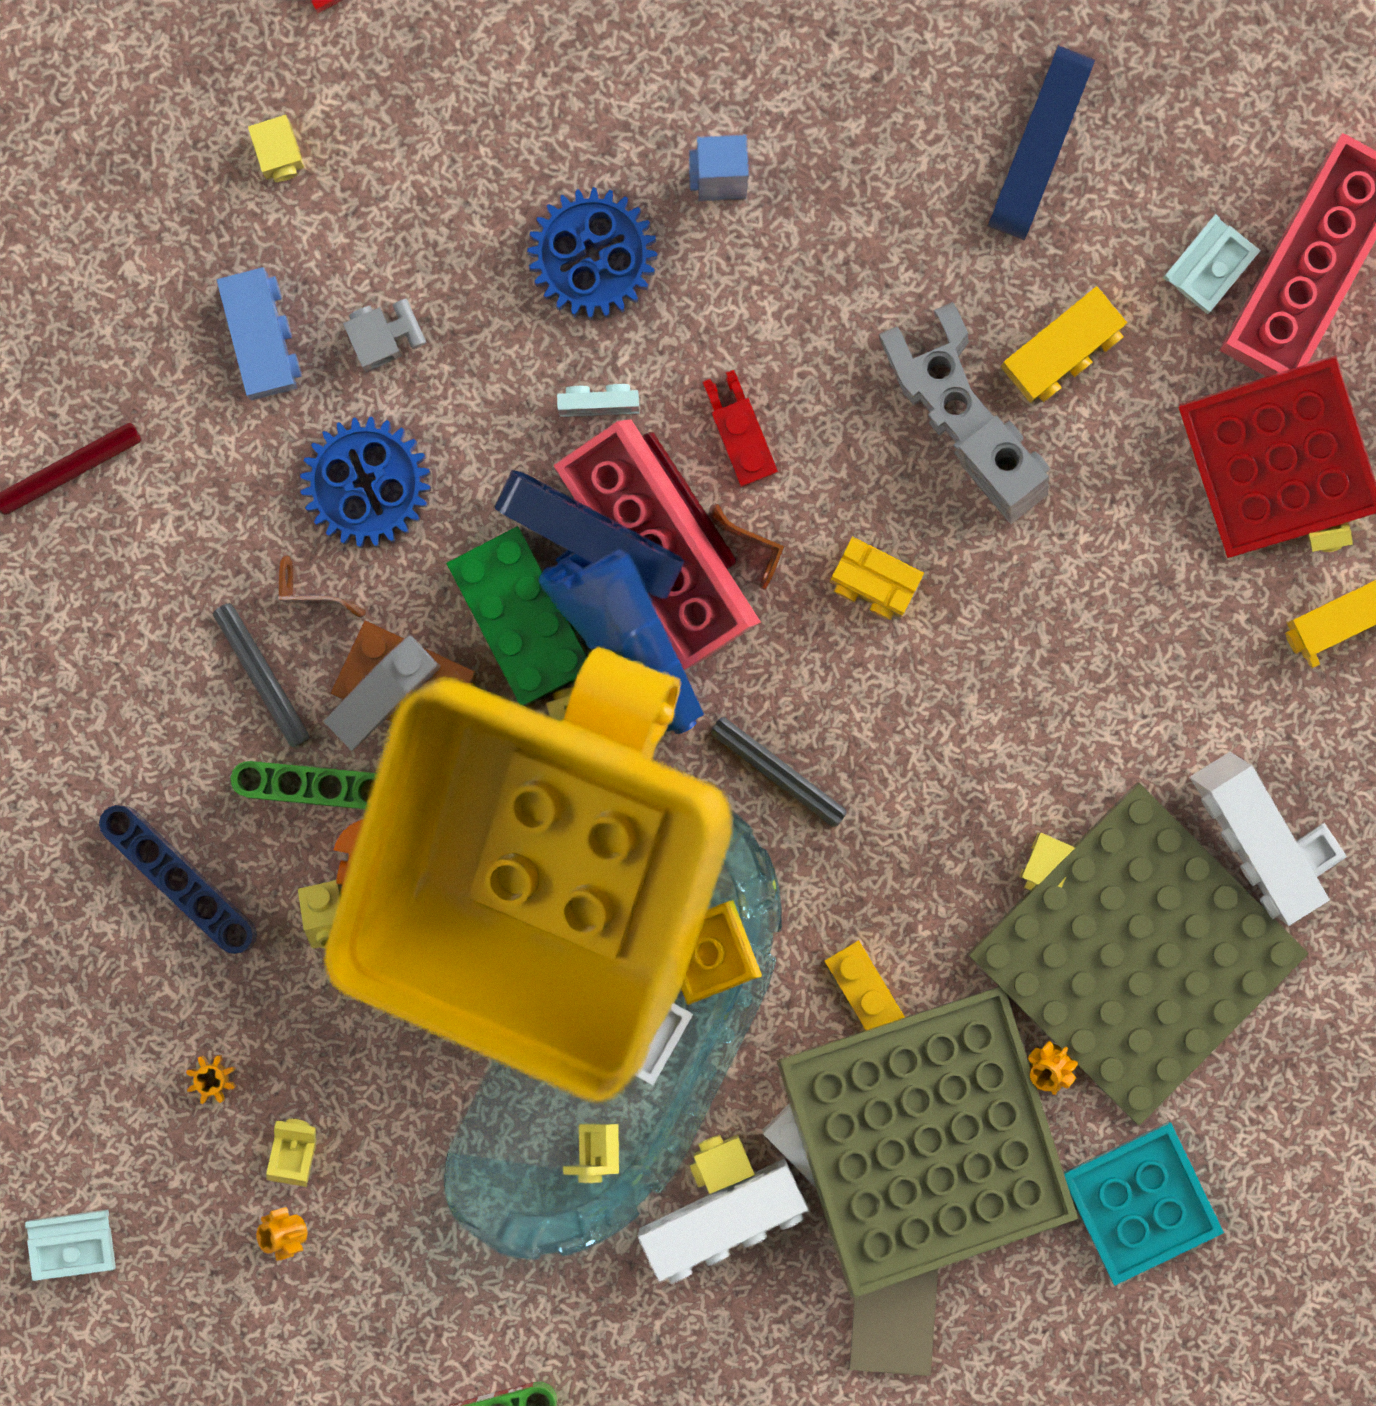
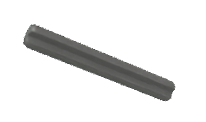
[213,603,309,747]
[711,717,847,827]

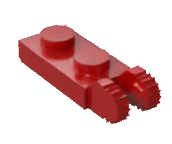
[702,369,778,487]

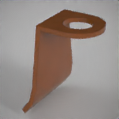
[709,503,785,590]
[278,556,366,618]

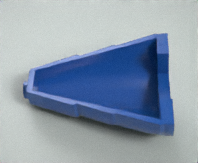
[539,549,704,734]

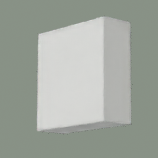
[1296,823,1347,877]

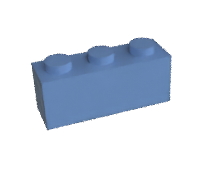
[689,135,749,201]
[216,267,302,400]

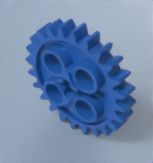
[527,187,657,320]
[300,417,431,548]

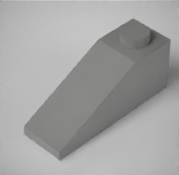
[324,635,441,751]

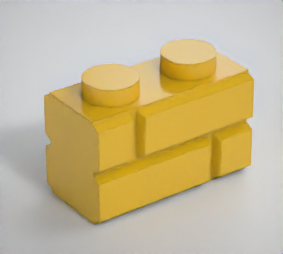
[829,536,924,621]

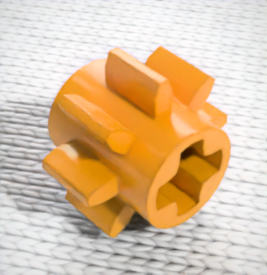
[1027,1041,1078,1095]
[186,1054,237,1104]
[256,1207,307,1261]

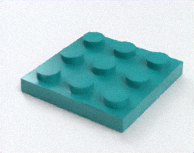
[1064,1122,1224,1286]

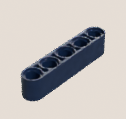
[987,45,1095,241]
[494,470,685,599]
[99,805,257,954]

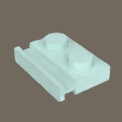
[1163,214,1261,315]
[557,384,640,417]
[25,1210,116,1281]

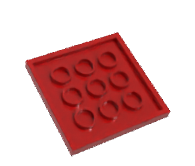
[1178,355,1376,558]

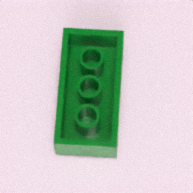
[446,526,587,708]

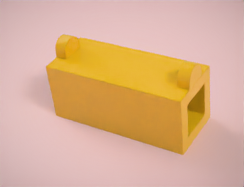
[1285,580,1376,668]

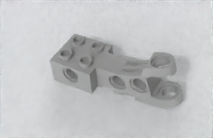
[879,302,1050,524]

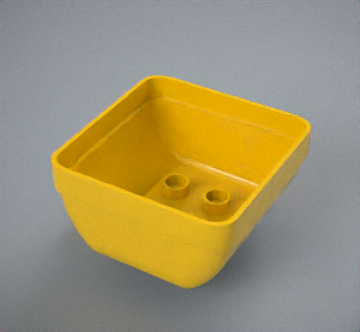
[324,647,732,1102]

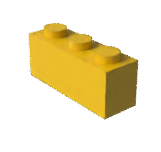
[1000,286,1127,404]

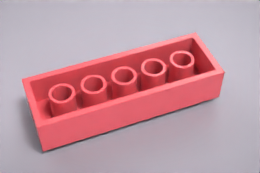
[1219,133,1376,377]
[553,419,761,670]

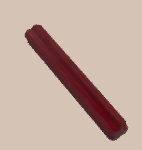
[0,423,141,515]
[642,432,736,570]

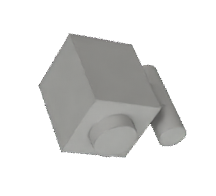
[343,299,427,372]

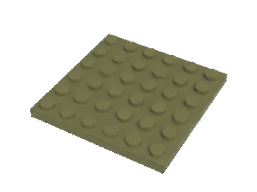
[967,782,1309,1126]
[776,986,1078,1298]

